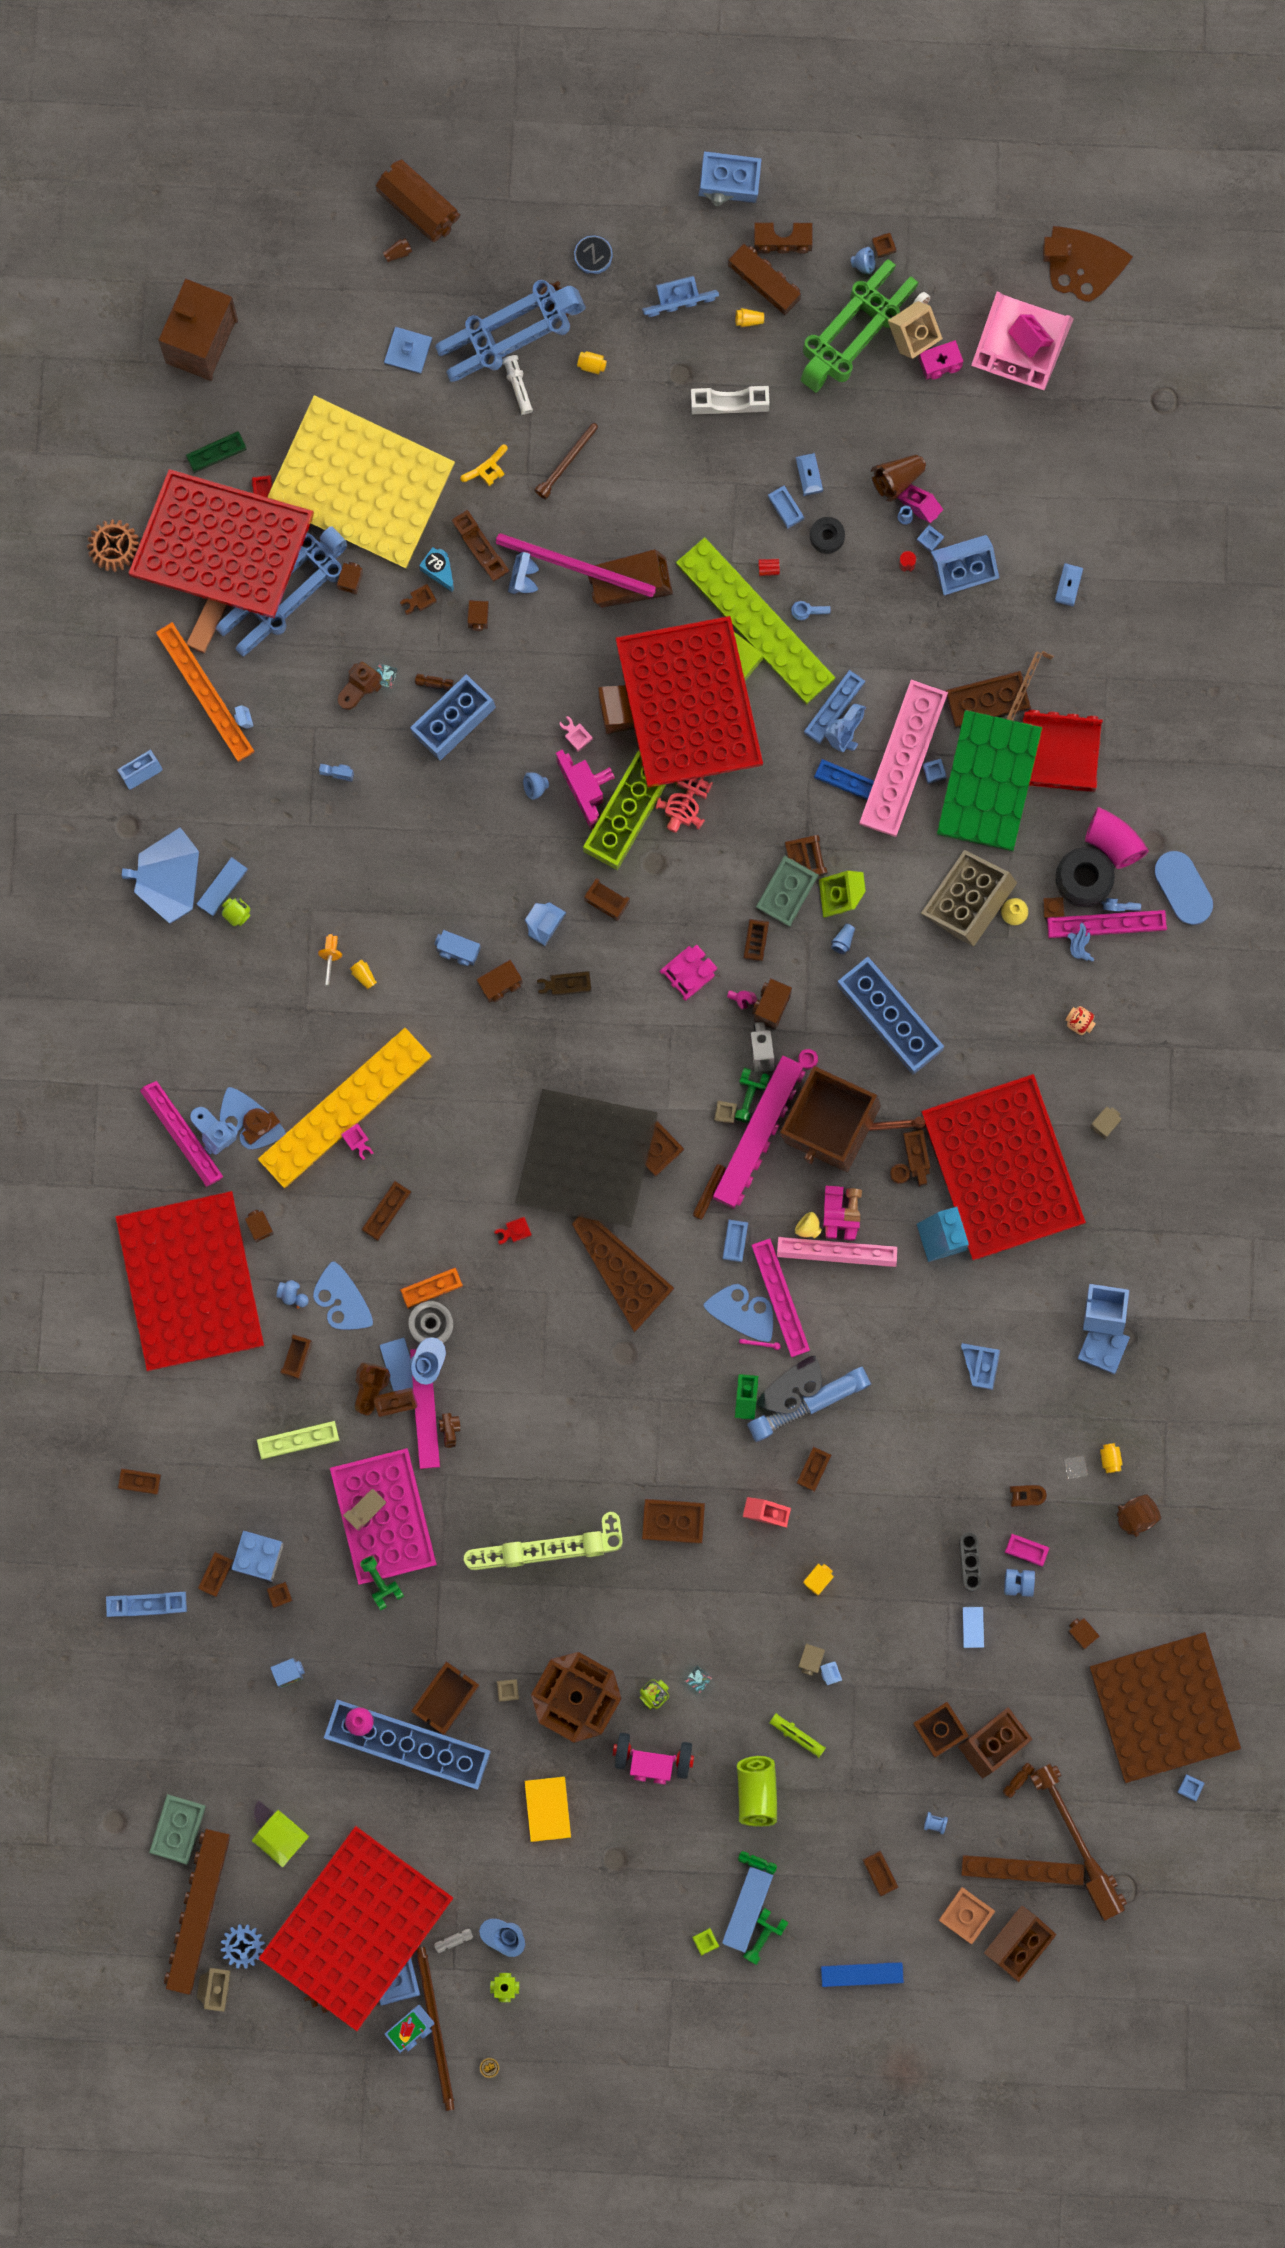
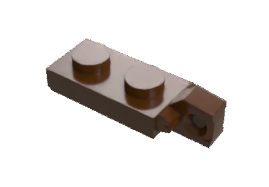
[903,1130,930,1187]

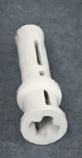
[502,355,533,415]

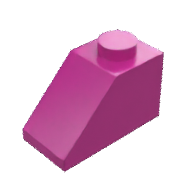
[898,484,944,523]

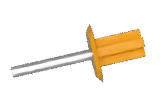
[318,934,342,987]

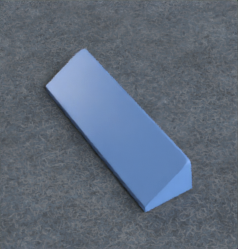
[722,1867,773,1952]

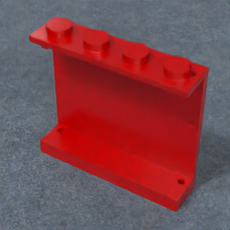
[1023,710,1103,792]

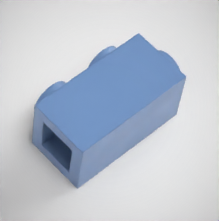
[434,930,481,966]

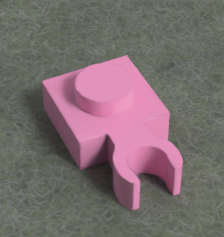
[560,716,593,752]

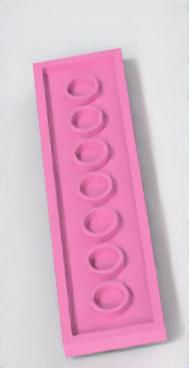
[859,680,948,837]

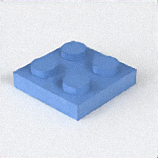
[1078,1331,1130,1374]

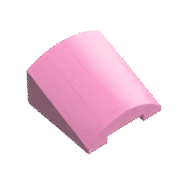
[971,291,1074,391]

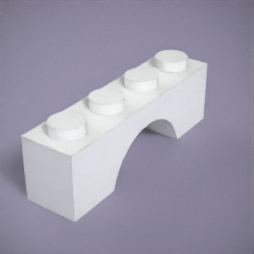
[691,386,770,415]

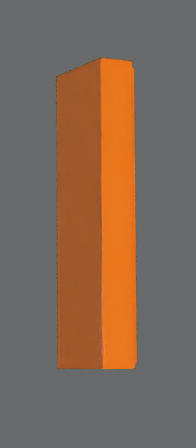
[400,1267,463,1309]

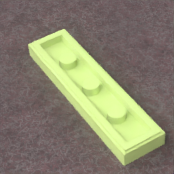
[257,1421,339,1460]

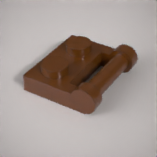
[785,835,828,876]

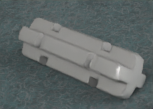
[434,1929,473,1953]

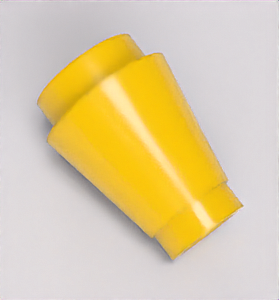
[735,308,764,328]
[349,959,377,989]

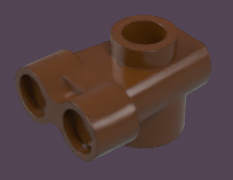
[439,1413,460,1448]

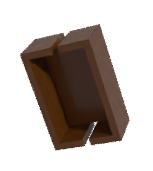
[411,1661,480,1735]

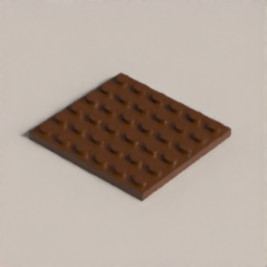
[1089,1632,1241,1783]

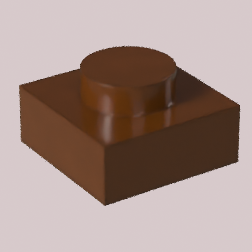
[872,233,896,258]
[1043,897,1064,919]
[267,1582,293,1608]

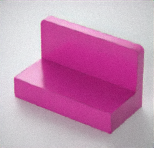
[1008,314,1054,357]

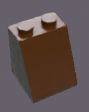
[598,685,634,734]

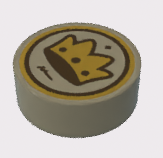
[479,2057,500,2078]

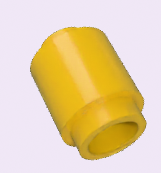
[577,351,607,375]
[1100,1443,1123,1473]

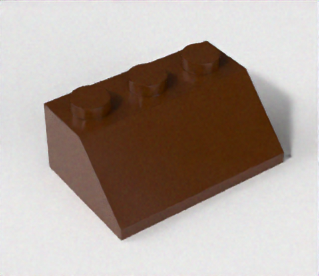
[984,1905,1057,1982]

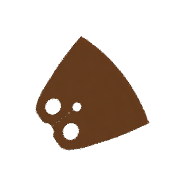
[1050,226,1133,302]

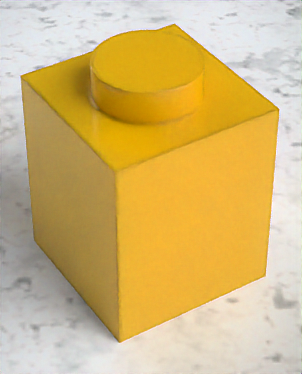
[802,1564,834,1596]

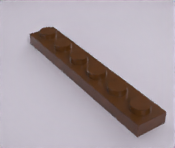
[961,1855,1085,1885]

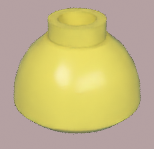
[1001,898,1028,925]
[795,1212,822,1238]

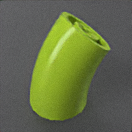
[737,1756,777,1827]

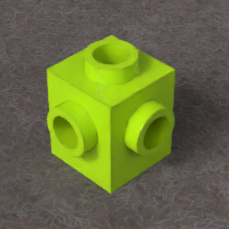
[490,1973,519,2002]

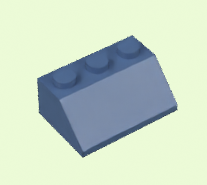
[931,535,999,595]

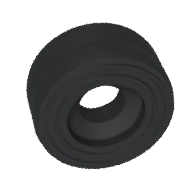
[810,517,845,554]

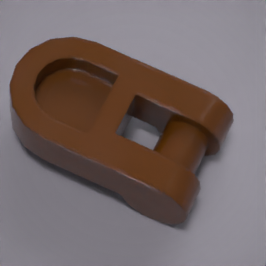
[1010,1485,1047,1507]

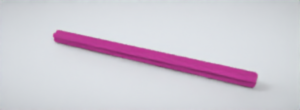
[496,534,656,597]

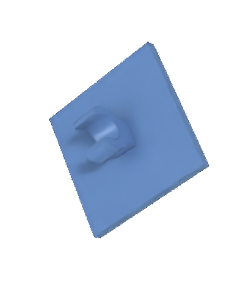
[384,327,432,374]

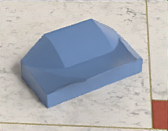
[525,902,566,946]

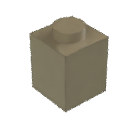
[1090,1107,1122,1140]
[798,1644,825,1676]

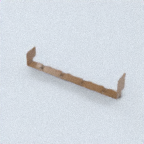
[1007,651,1054,721]

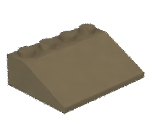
[921,850,1017,947]

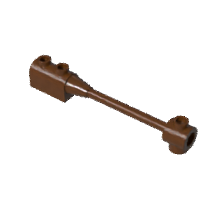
[1030,1763,1127,1921]

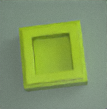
[692,1928,719,1956]

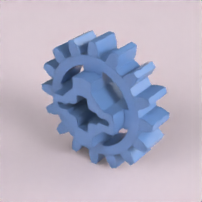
[221,1924,265,1969]

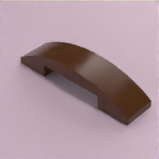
[451,510,510,582]

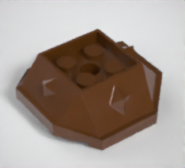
[531,1652,621,1743]

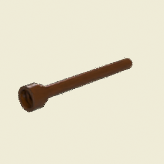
[534,423,598,500]

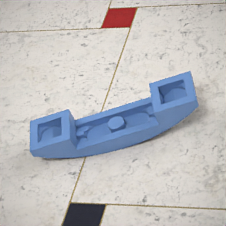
[106,1592,187,1617]

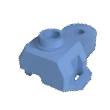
[825,704,866,752]
[190,1107,238,1155]

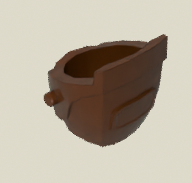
[1116,1494,1161,1537]

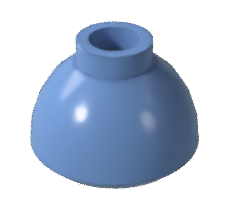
[851,247,875,274]
[523,772,549,800]

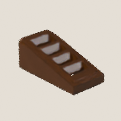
[743,918,769,961]

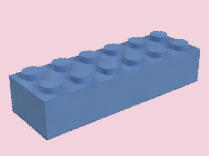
[837,957,944,1075]

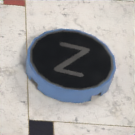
[574,236,613,274]

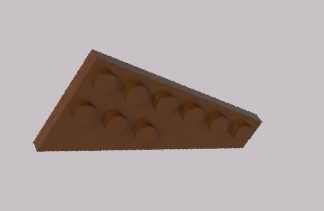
[572,1209,674,1333]

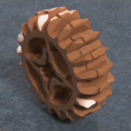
[87,519,140,572]

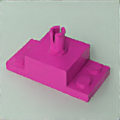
[556,749,615,830]

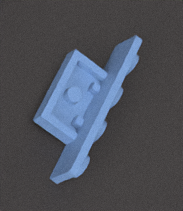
[642,276,719,317]

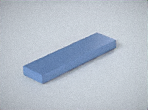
[804,670,865,744]

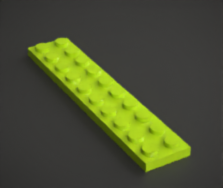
[676,537,835,705]

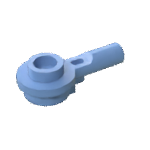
[791,601,830,620]
[1102,898,1141,911]

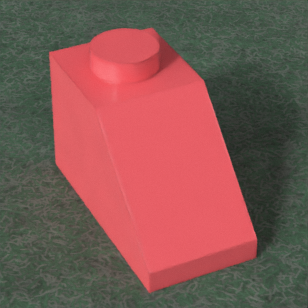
[743,1497,791,1528]

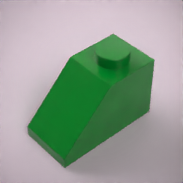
[735,1374,759,1420]

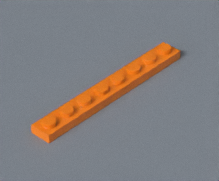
[156,622,254,762]

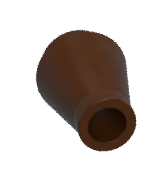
[383,238,413,262]

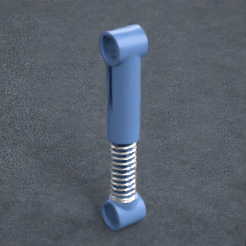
[747,1366,871,1442]

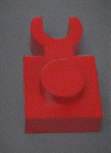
[494,1217,532,1245]

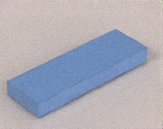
[197,857,248,916]

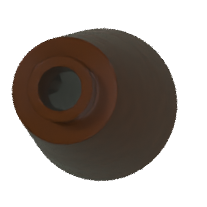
[871,454,926,502]

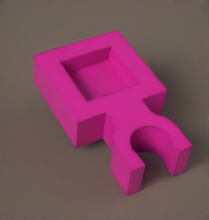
[341,1123,373,1160]

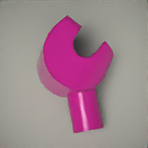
[727,991,757,1009]

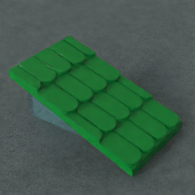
[937,710,1042,852]

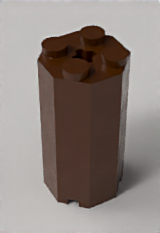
[375,159,461,242]

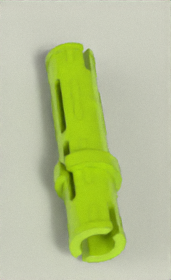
[769,1713,826,1758]

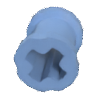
[924,1812,948,1834]

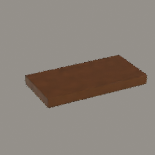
[945,671,1031,728]

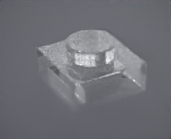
[1063,1455,1088,1480]

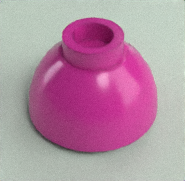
[345,1707,374,1736]

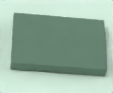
[756,856,819,926]
[149,1794,206,1864]

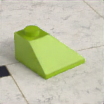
[819,870,866,918]

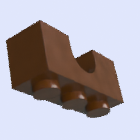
[754,223,812,254]

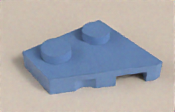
[961,1343,1000,1390]

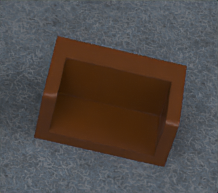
[584,878,630,921]
[280,1334,313,1381]

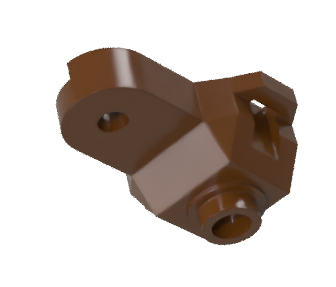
[338,662,382,710]
[355,1363,391,1416]

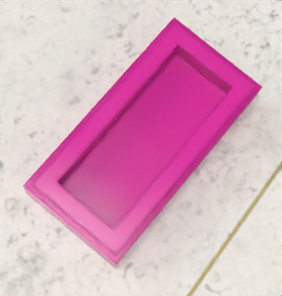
[1005,1534,1049,1567]

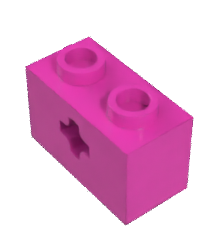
[918,340,963,380]

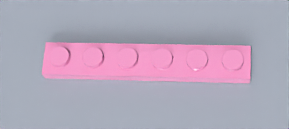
[777,1237,897,1267]

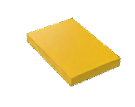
[525,1777,571,1842]

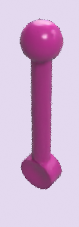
[739,1339,781,1350]

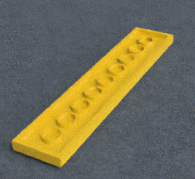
[258,1028,432,1189]

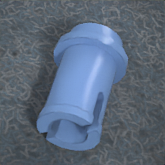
[898,506,913,524]

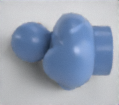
[276,1280,309,1309]

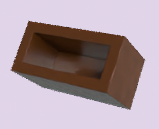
[476,960,523,1003]

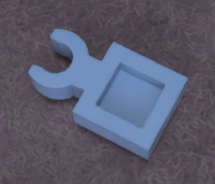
[319,764,354,781]

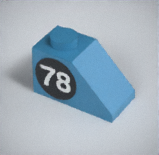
[419,547,454,592]

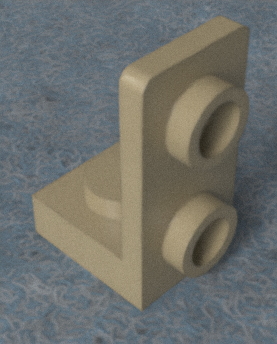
[343,1489,386,1531]

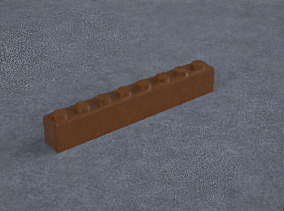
[164,1829,231,1995]

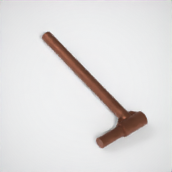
[869,1116,925,1131]

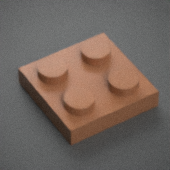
[938,1887,995,1944]

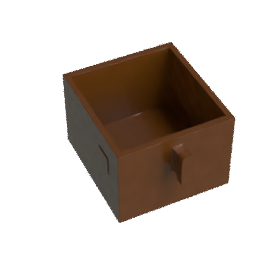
[158,278,238,381]
[780,1066,881,1173]

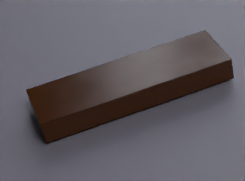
[361,1181,412,1241]

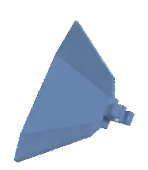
[122,827,199,924]

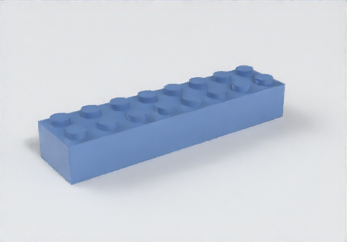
[324,1700,491,1790]

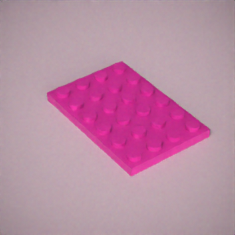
[330,1448,437,1585]

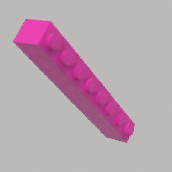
[713,1055,806,1209]

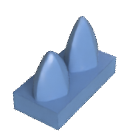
[508,552,539,594]

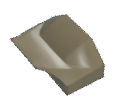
[197,1968,231,2012]

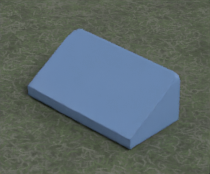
[117,750,162,789]

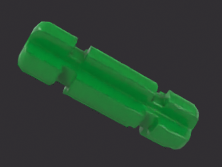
[738,1851,777,1874]

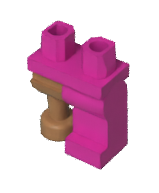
[823,1186,862,1241]

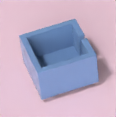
[1083,1284,1129,1336]

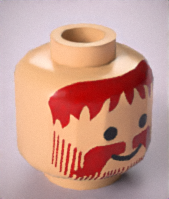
[1065,1006,1096,1035]

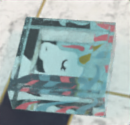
[376,663,398,688]
[685,1665,713,1693]

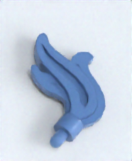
[1068,923,1094,961]

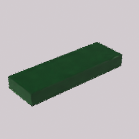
[186,431,247,473]

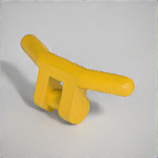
[460,444,508,486]

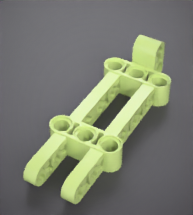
[464,1512,623,1570]

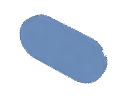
[1154,851,1213,925]

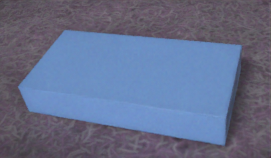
[768,486,804,529]
[723,1220,748,1262]

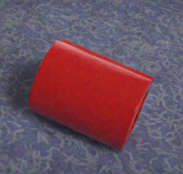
[899,551,916,572]
[758,559,780,576]

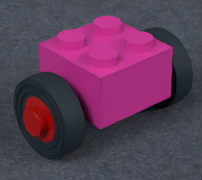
[612,1733,694,1785]

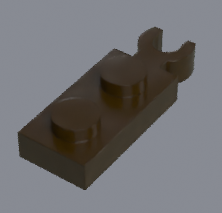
[537,971,592,996]

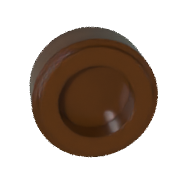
[890,1164,910,1184]

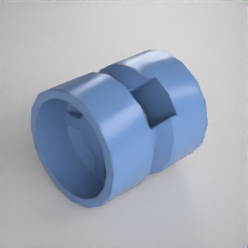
[1004,1569,1035,1597]

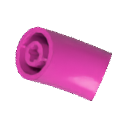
[1085,807,1149,869]

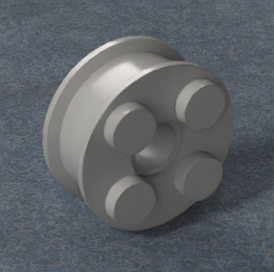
[409,1301,453,1343]

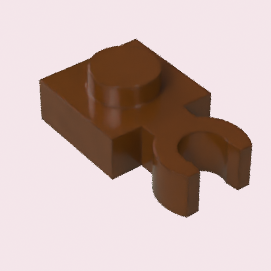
[400,584,437,615]

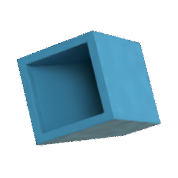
[916,1207,969,1262]

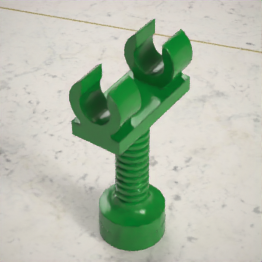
[735,1068,770,1123]
[360,1556,404,1610]
[743,1908,789,1965]

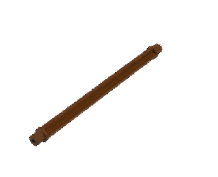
[416,1947,455,2111]

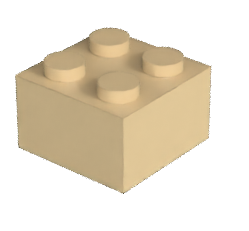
[888,301,943,359]

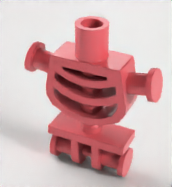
[656,777,713,833]

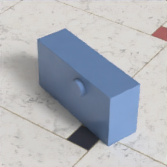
[410,674,496,761]

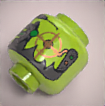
[222,897,251,926]
[639,1679,669,1709]

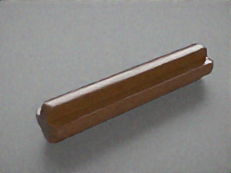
[693,1164,726,1220]

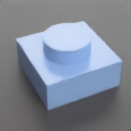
[234,705,253,729]
[820,1662,842,1685]

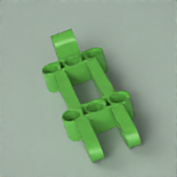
[800,259,919,393]

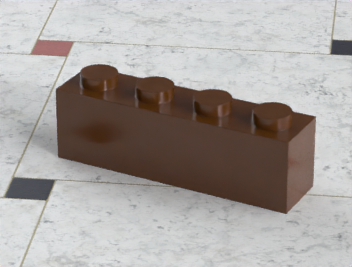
[728,244,801,316]

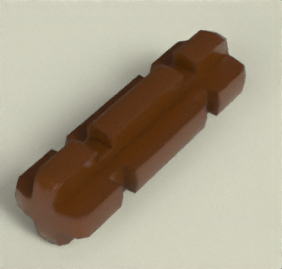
[415,674,453,691]
[1003,1763,1035,1798]

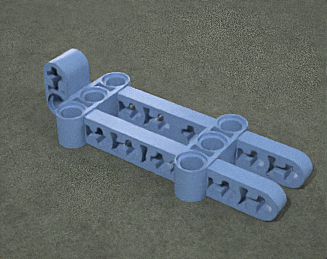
[435,280,586,382]
[215,526,347,656]

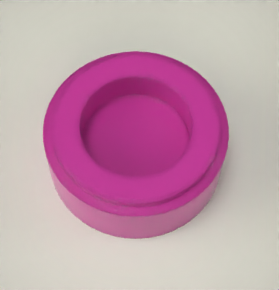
[798,1049,818,1070]

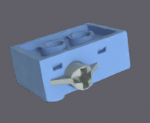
[698,152,761,206]

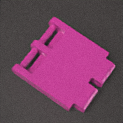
[659,945,717,1001]

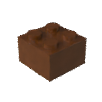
[752,978,792,1030]
[912,1702,969,1758]

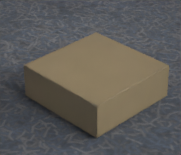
[714,1101,737,1124]
[497,1679,519,1702]

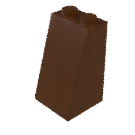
[588,549,673,608]

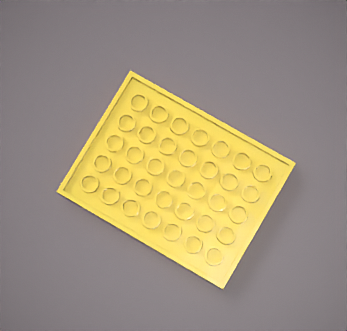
[267,395,455,568]

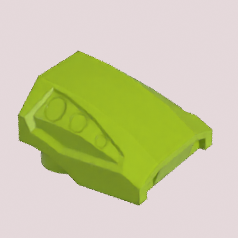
[252,1810,310,1867]

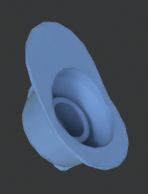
[409,1337,446,1385]
[479,1919,525,1957]

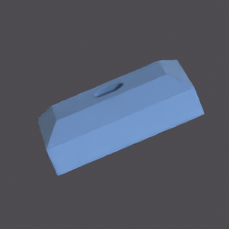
[796,453,823,496]
[1055,563,1083,606]

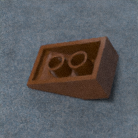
[957,1707,1033,1779]

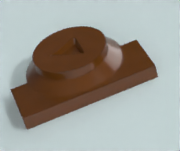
[242,1108,281,1145]

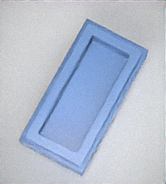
[962,1607,984,1648]

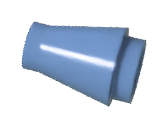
[831,924,855,954]

